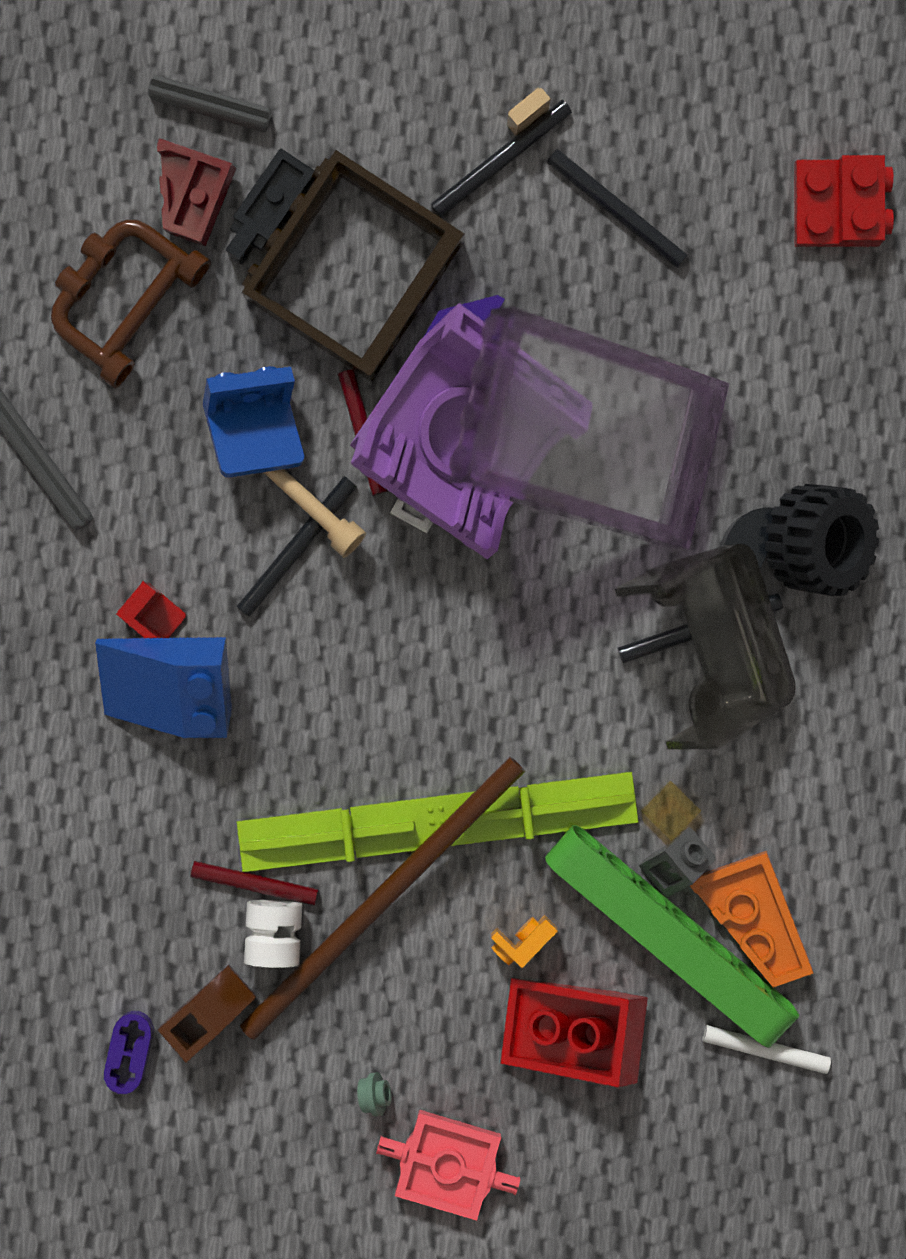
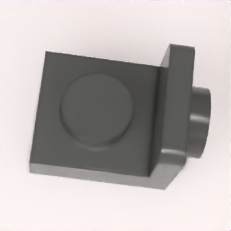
[639,827,716,898]

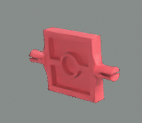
[376,1110,520,1221]

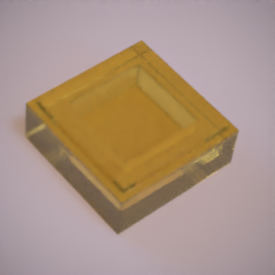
[640,780,701,841]

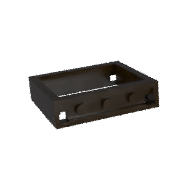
[242,150,465,382]

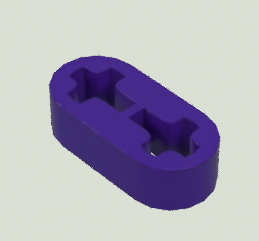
[104,1011,154,1094]

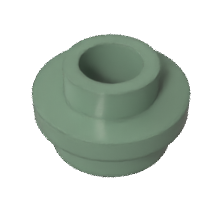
[357,1072,392,1117]

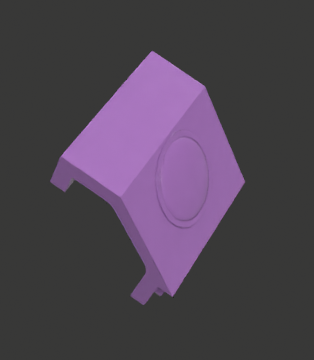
[350,303,592,559]

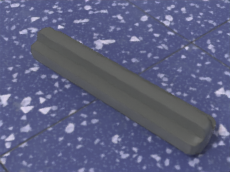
[148,75,271,132]

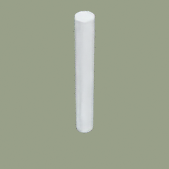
[702,1025,831,1074]

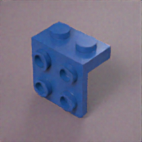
[203,366,304,478]

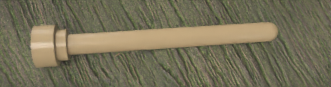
[263,469,366,558]

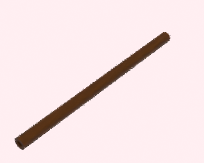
[240,756,525,1040]

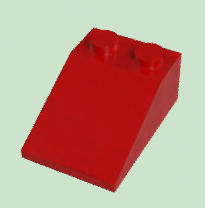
[500,978,648,1088]

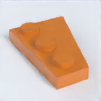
[690,850,814,987]

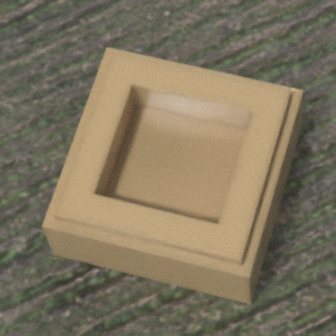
[507,88,551,136]

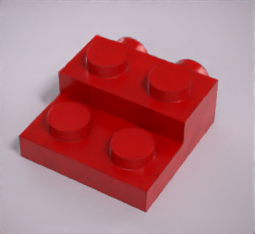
[794,155,894,247]

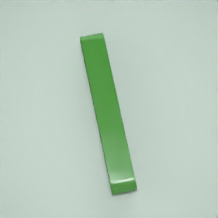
[545,825,799,1048]

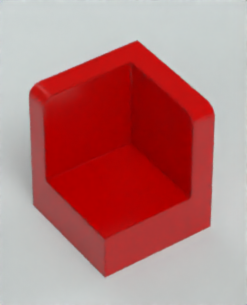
[116,581,186,638]

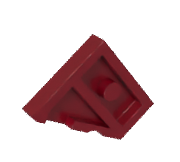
[157,138,236,247]

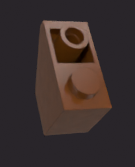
[158,965,257,1063]

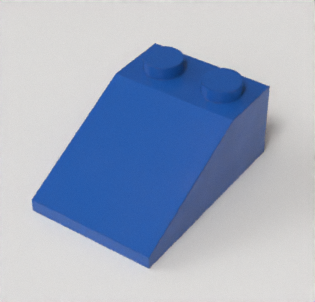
[95,637,232,738]

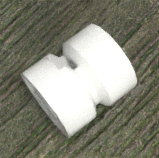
[244,900,302,968]

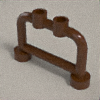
[51,219,211,389]

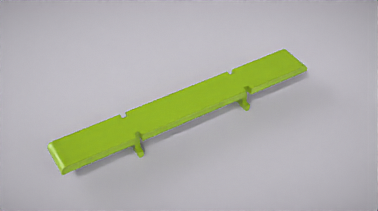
[237,772,638,872]

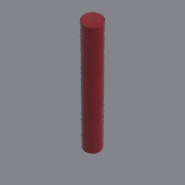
[338,369,388,496]
[190,861,318,906]

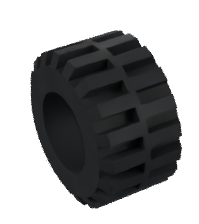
[765,484,879,597]

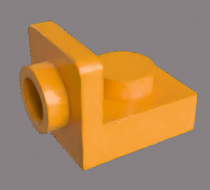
[491,915,558,968]

